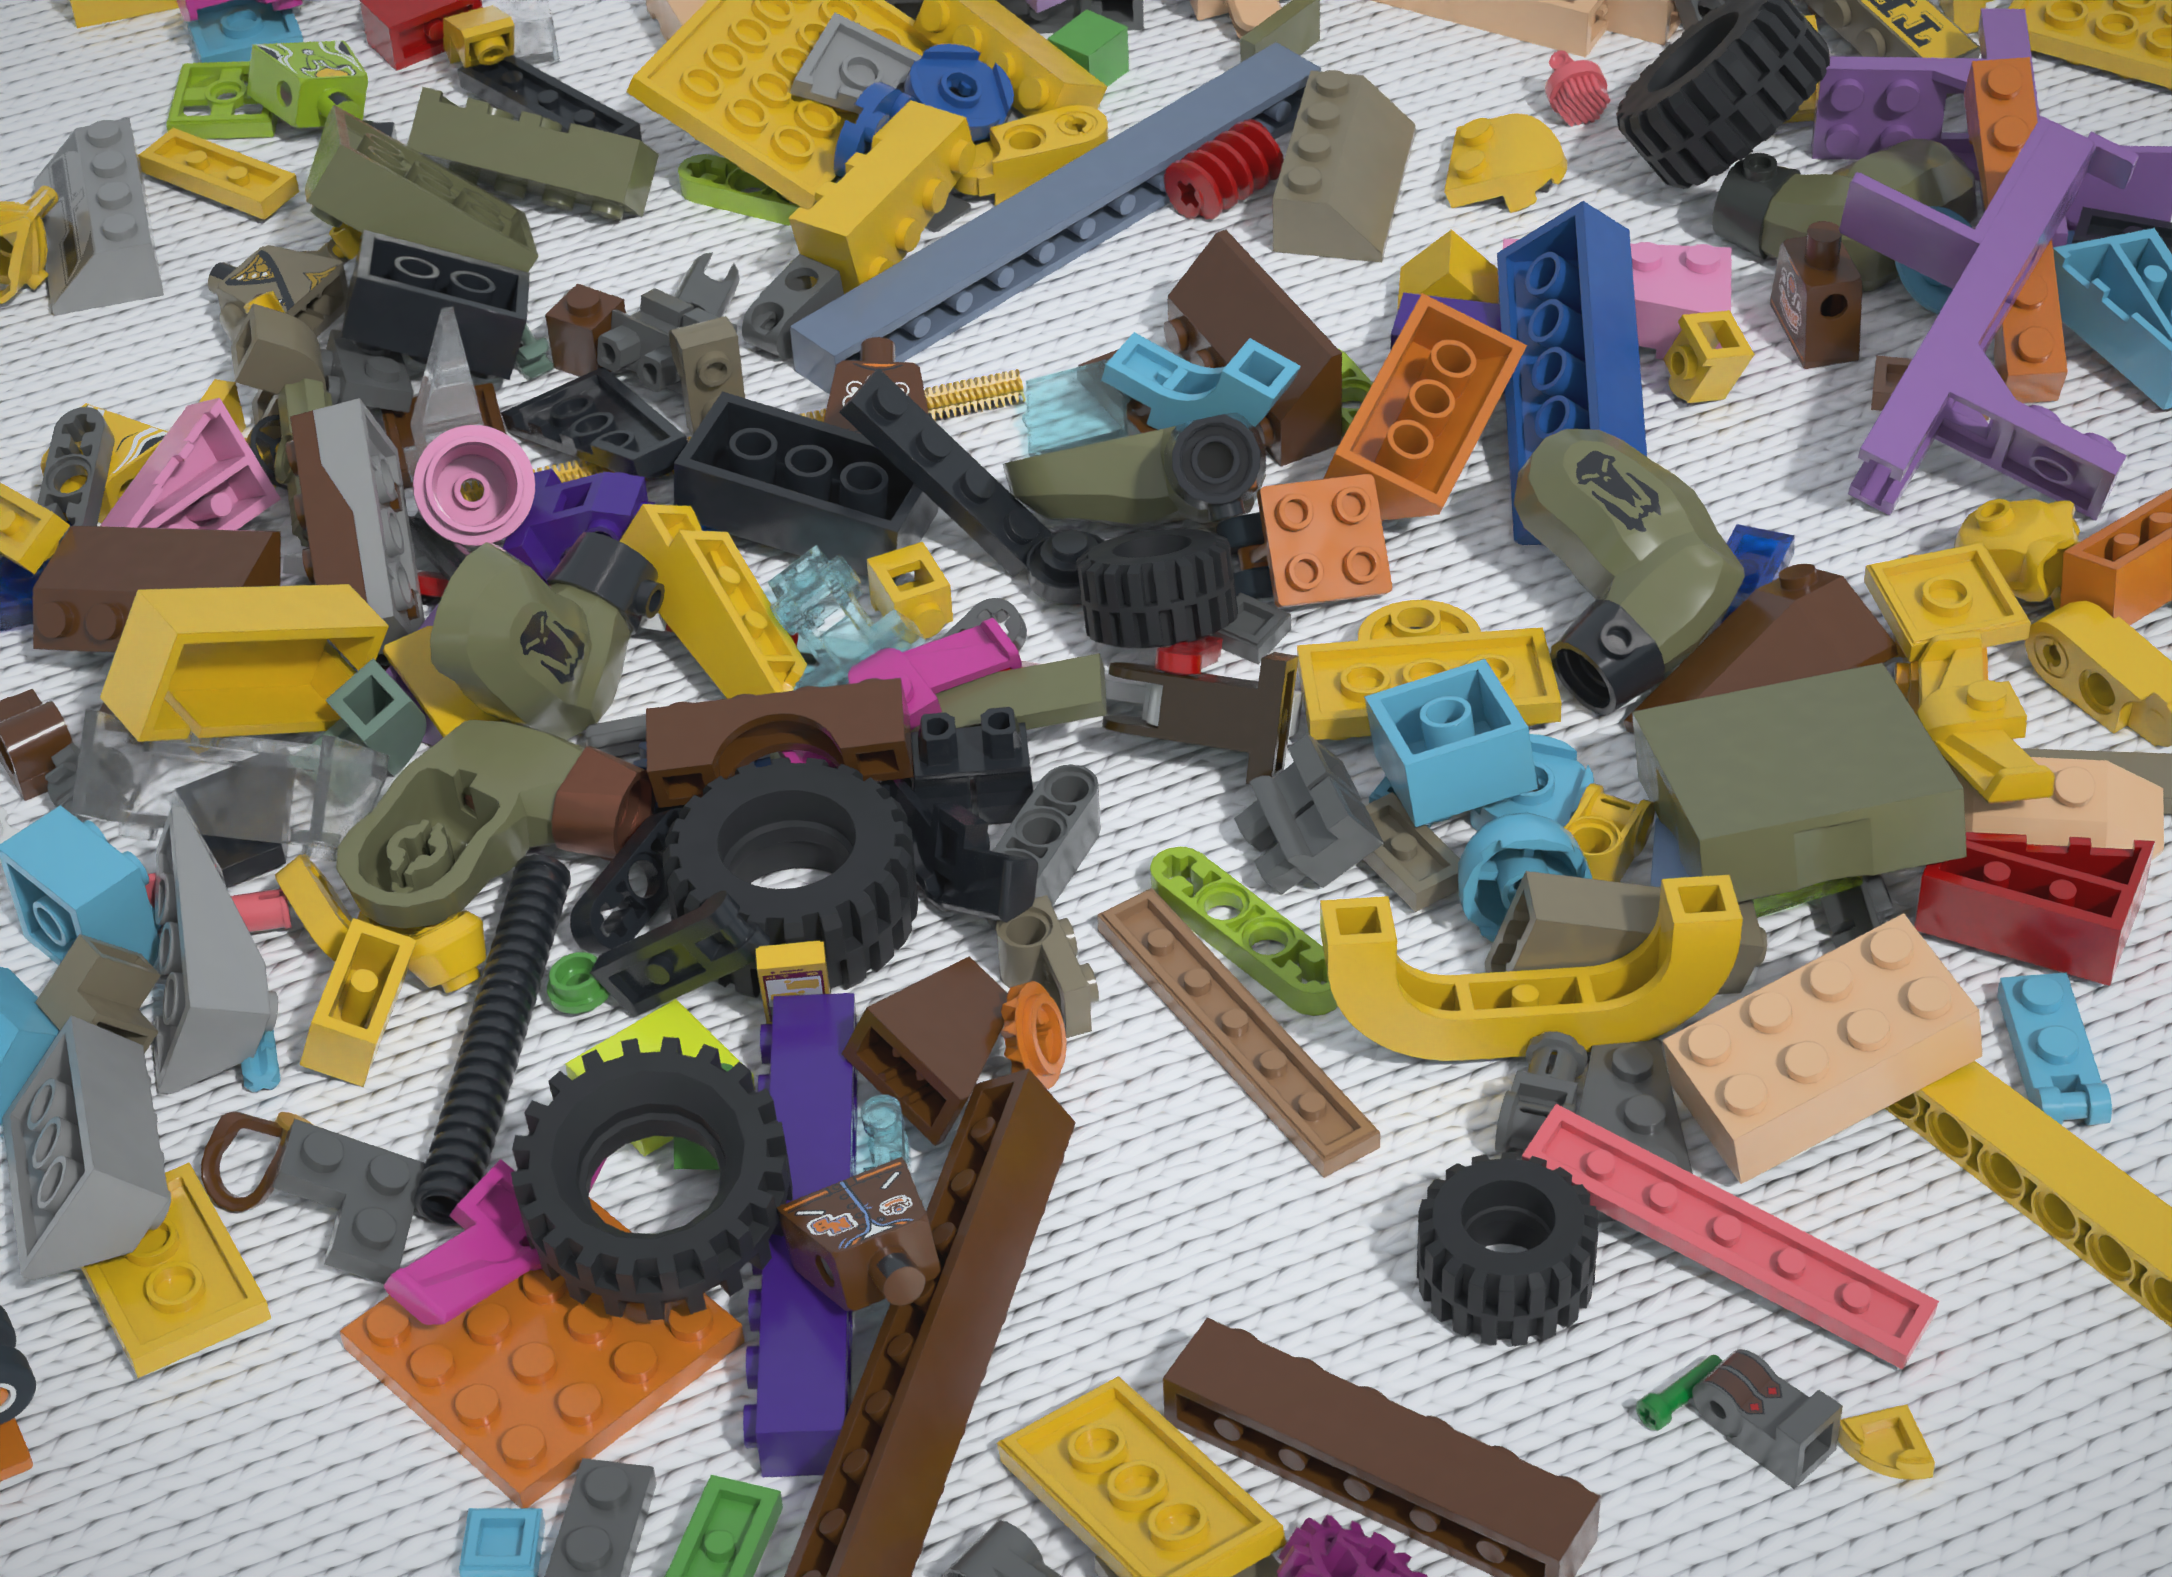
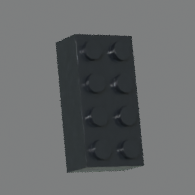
[674,391,939,583]

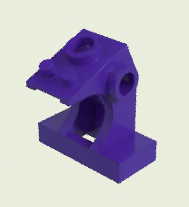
[503,468,656,586]

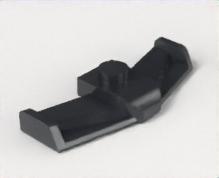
[879,778,1038,923]

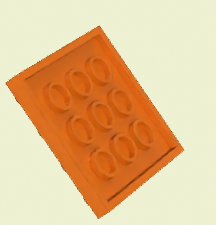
[340,1197,745,1508]

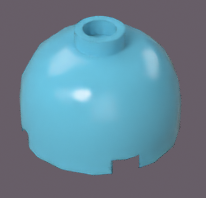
[1458,812,1592,942]

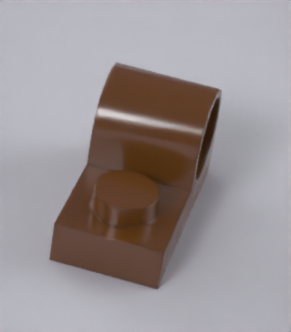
[0,688,73,801]

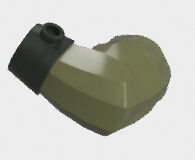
[1712,139,1977,291]

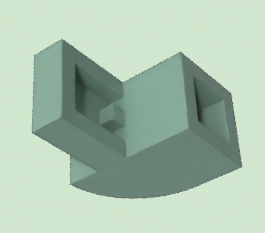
[294,658,426,810]

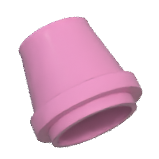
[413,425,535,547]

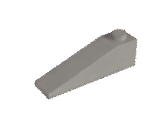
[153,806,278,1094]

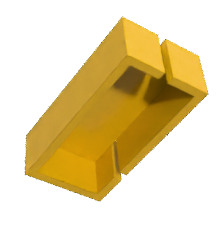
[100,584,389,742]

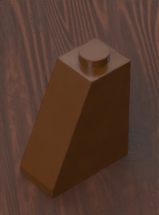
[842,956,1008,1146]

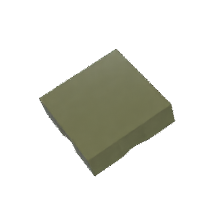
[1632,663,1967,902]

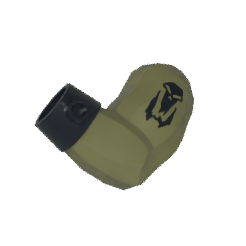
[1514,429,1745,715]

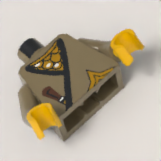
[208,223,362,343]

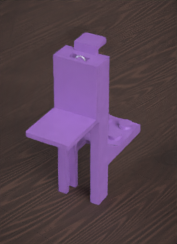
[1811,8,2172,247]
[1839,115,2139,521]

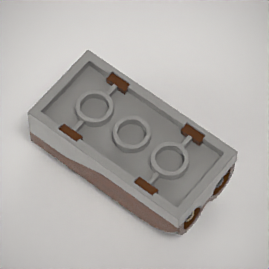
[286,398,425,671]

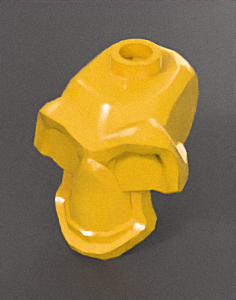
[1954,499,2080,610]

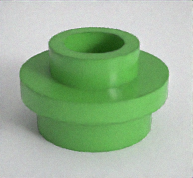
[547,952,610,1014]

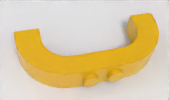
[1320,875,1743,1061]

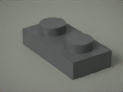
[545,1458,657,1577]

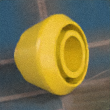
[408,910,487,993]

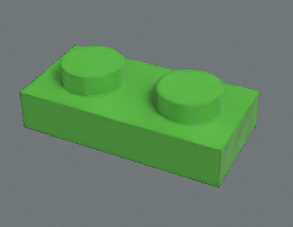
[665,1474,783,1577]

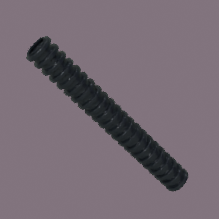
[414,854,571,1226]

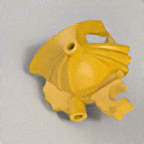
[0,186,59,304]

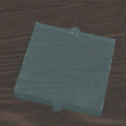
[1021,358,1132,457]

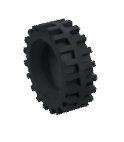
[511,1037,793,1320]

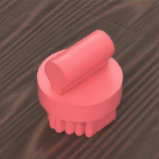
[1545,50,1611,127]

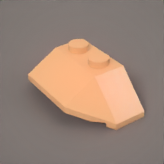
[1947,757,2164,861]

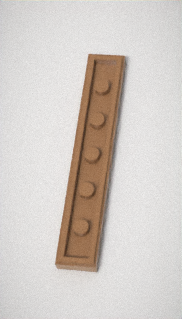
[1097,888,1381,1178]

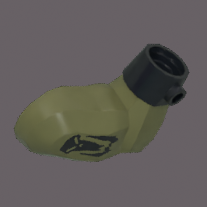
[1002,413,1266,528]
[430,532,665,740]

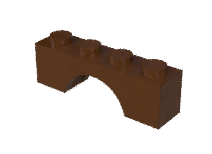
[646,678,914,808]

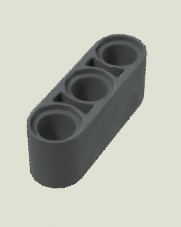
[987,764,1101,930]

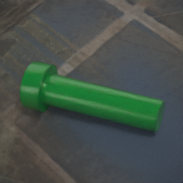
[1635,1354,1723,1431]

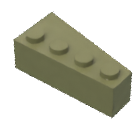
[407,87,659,221]

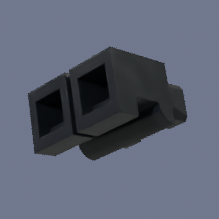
[911,707,1033,825]

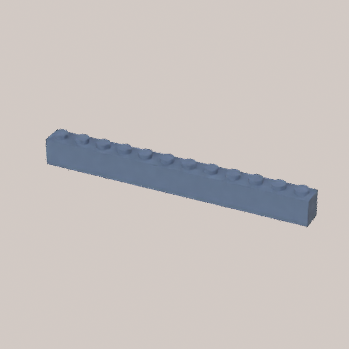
[790,42,1321,395]

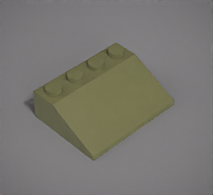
[305,105,539,272]

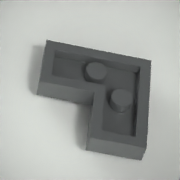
[272,1119,425,1284]

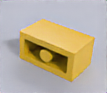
[299,918,417,1087]

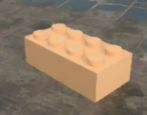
[1663,913,1983,1184]

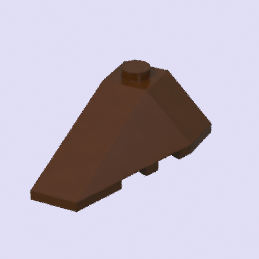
[1624,563,1898,734]

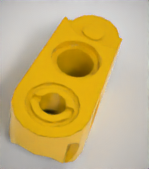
[954,105,1109,206]
[2025,600,2172,747]

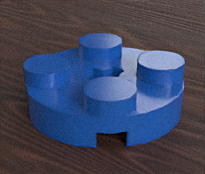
[904,44,1014,141]
[834,82,916,178]

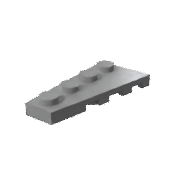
[790,12,1023,145]

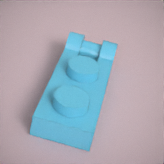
[1997,972,2112,1125]

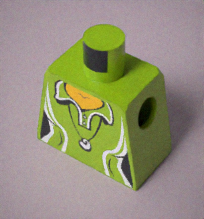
[247,40,368,128]

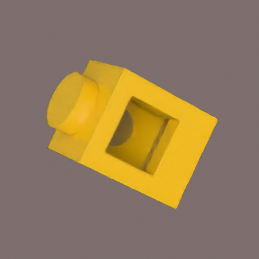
[1663,310,1755,403]
[867,541,953,639]

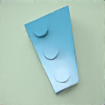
[2053,228,2172,410]

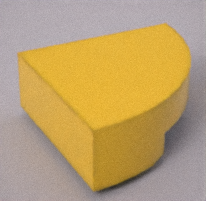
[1838,1404,1935,1480]

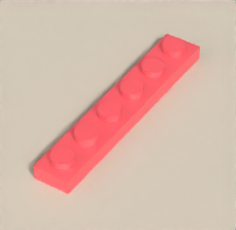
[1521,1104,1939,1370]

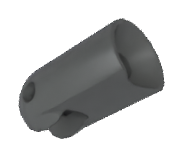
[674,252,740,317]

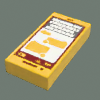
[755,941,831,1024]

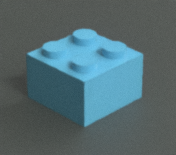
[1364,659,1538,827]
[0,805,162,966]

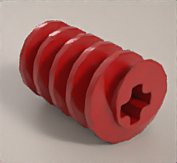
[1164,119,1284,220]

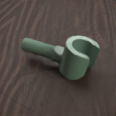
[515,325,555,381]

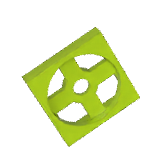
[166,61,279,139]

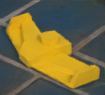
[1916,631,2055,804]

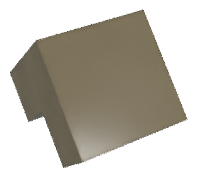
[35,934,161,1054]

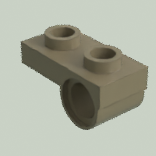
[669,316,745,436]
[996,895,1099,1038]

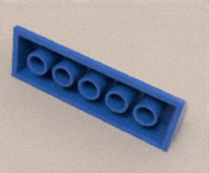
[1497,201,1647,545]

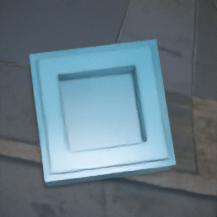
[459,1508,546,1577]

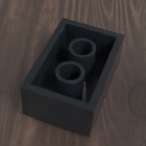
[341,230,530,380]

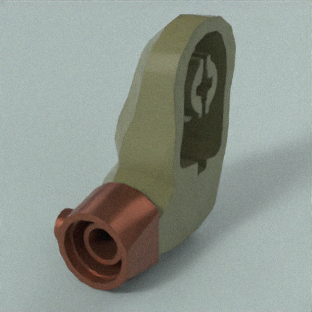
[336,720,656,929]

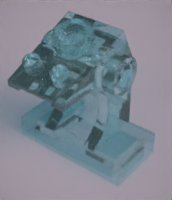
[768,545,926,688]

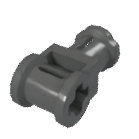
[1495,1031,1588,1152]

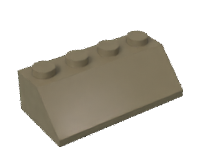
[1273,70,1416,263]

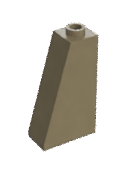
[1484,871,1767,995]

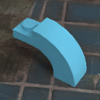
[1101,332,1301,430]

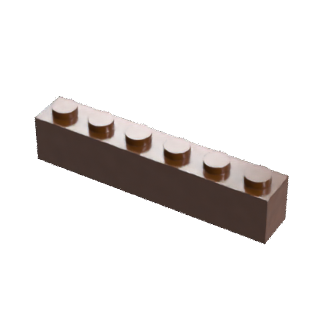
[1163,1317,1601,1577]

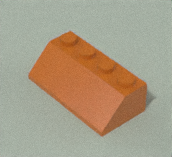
[1323,293,1527,521]

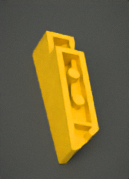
[619,504,807,699]

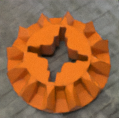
[1000,981,1067,1089]

